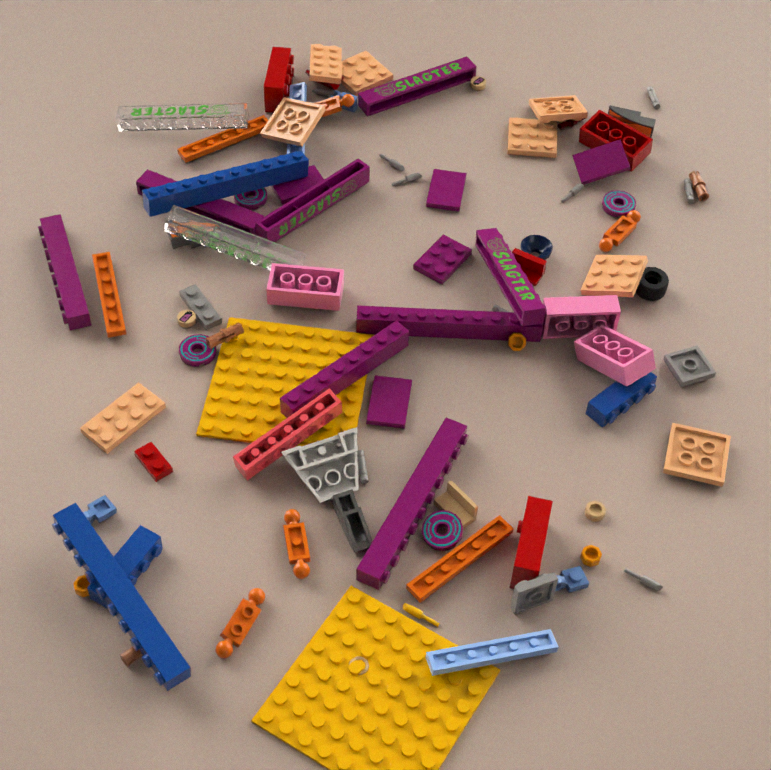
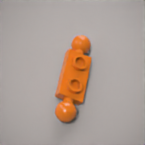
[314,94,355,117]
[599,210,641,252]
[283,509,311,579]
[215,588,265,658]

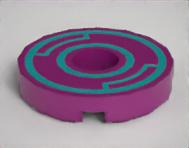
[234,188,268,210]
[602,190,636,218]
[179,334,217,367]
[422,510,463,551]

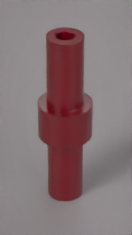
[558,118,586,130]

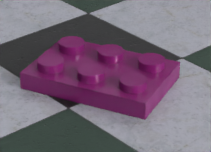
[413,234,472,285]

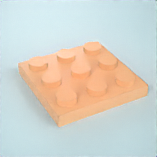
[341,51,393,96]
[529,95,588,123]
[260,97,326,147]
[507,117,557,158]
[580,254,648,297]
[663,423,731,487]

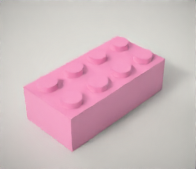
[266,263,344,311]
[542,295,621,339]
[574,325,656,387]

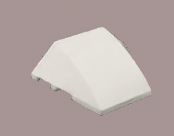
[281,427,359,503]

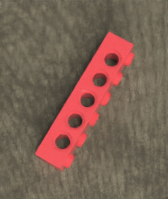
[233,388,342,481]

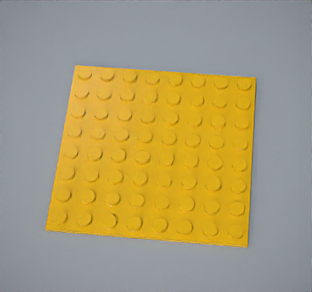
[196,317,374,447]
[251,585,500,770]

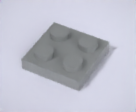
[663,345,716,387]
[511,572,558,614]

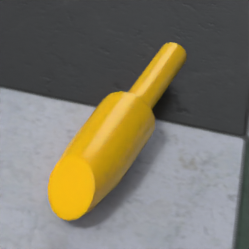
[403,603,440,627]

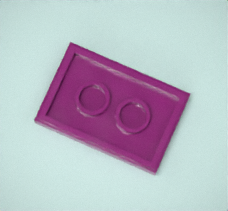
[572,140,630,185]
[270,165,324,204]
[426,169,467,212]
[366,375,412,429]

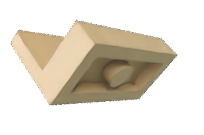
[434,481,478,529]

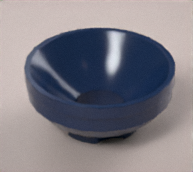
[520,235,553,260]

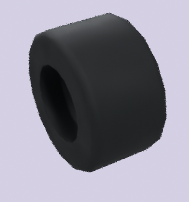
[636,267,669,301]

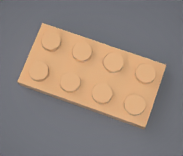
[309,44,342,84]
[80,382,166,454]

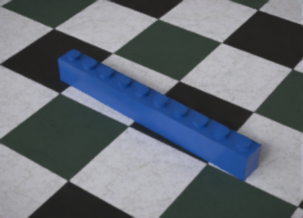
[142,151,309,217]
[52,503,191,691]

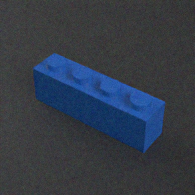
[585,372,657,428]
[87,525,163,609]

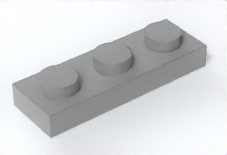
[179,284,222,330]

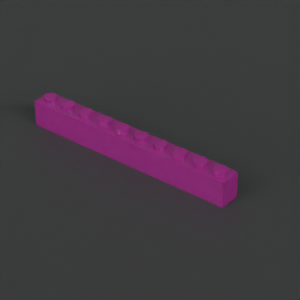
[356,305,543,342]
[356,417,469,590]

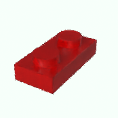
[134,442,173,482]

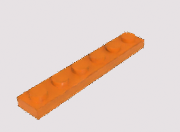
[177,115,268,163]
[92,252,126,338]
[406,515,514,603]

